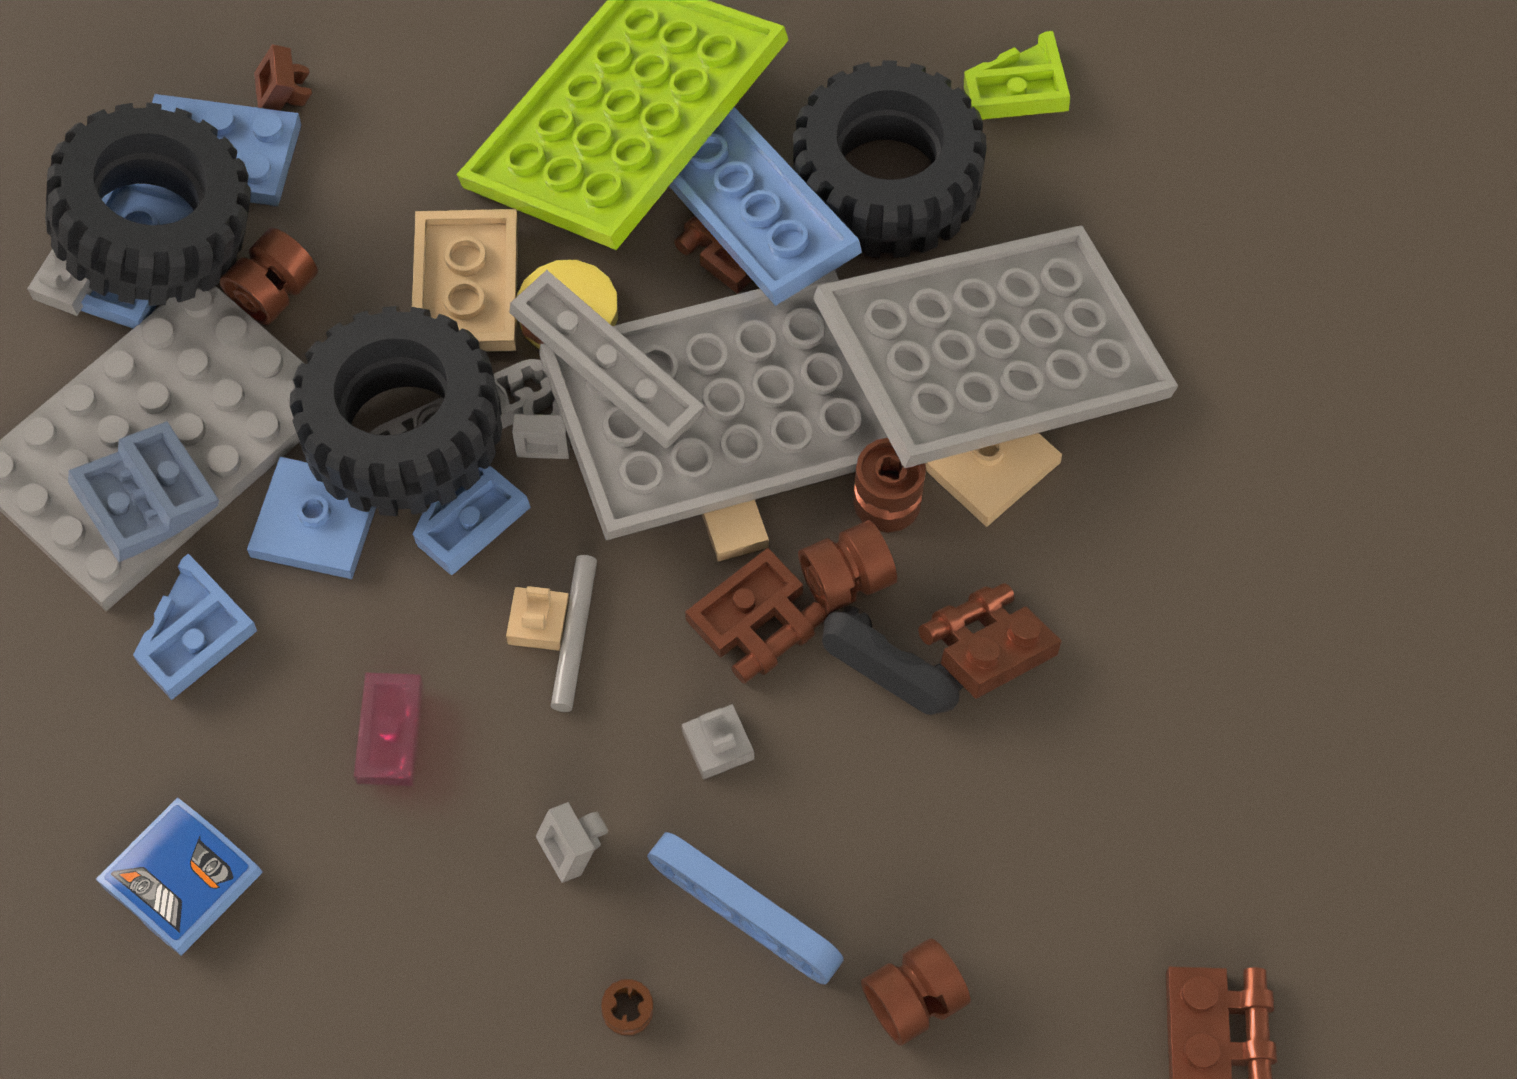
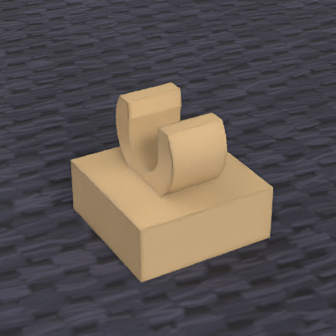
[506,586,569,651]

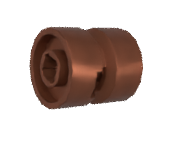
[220,228,318,325]
[853,438,926,533]
[798,520,897,614]
[861,938,971,1046]

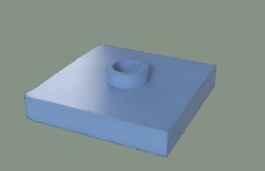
[247,457,376,579]

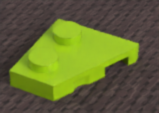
[964,31,1070,120]

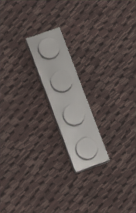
[509,270,704,449]

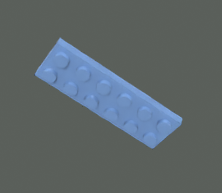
[669,107,862,306]

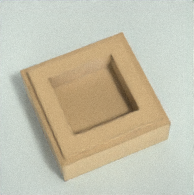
[702,500,769,562]

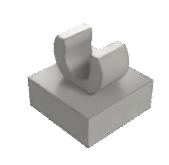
[27,249,93,316]
[512,399,570,459]
[682,704,754,780]
[536,802,608,883]

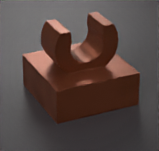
[254,44,312,111]

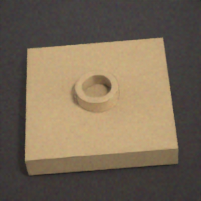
[925,433,1062,527]

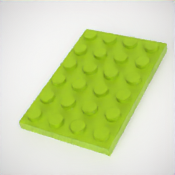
[456,0,788,250]

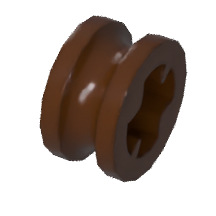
[601,979,653,1035]

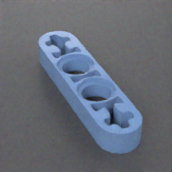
[647,832,844,985]

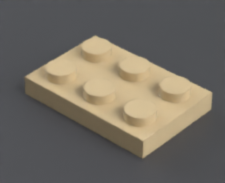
[412,209,518,351]

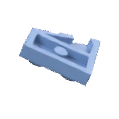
[412,466,531,576]
[133,554,257,700]

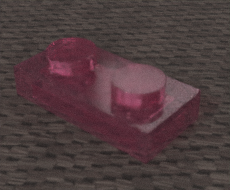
[354,673,423,786]

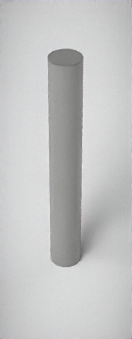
[551,555,597,712]

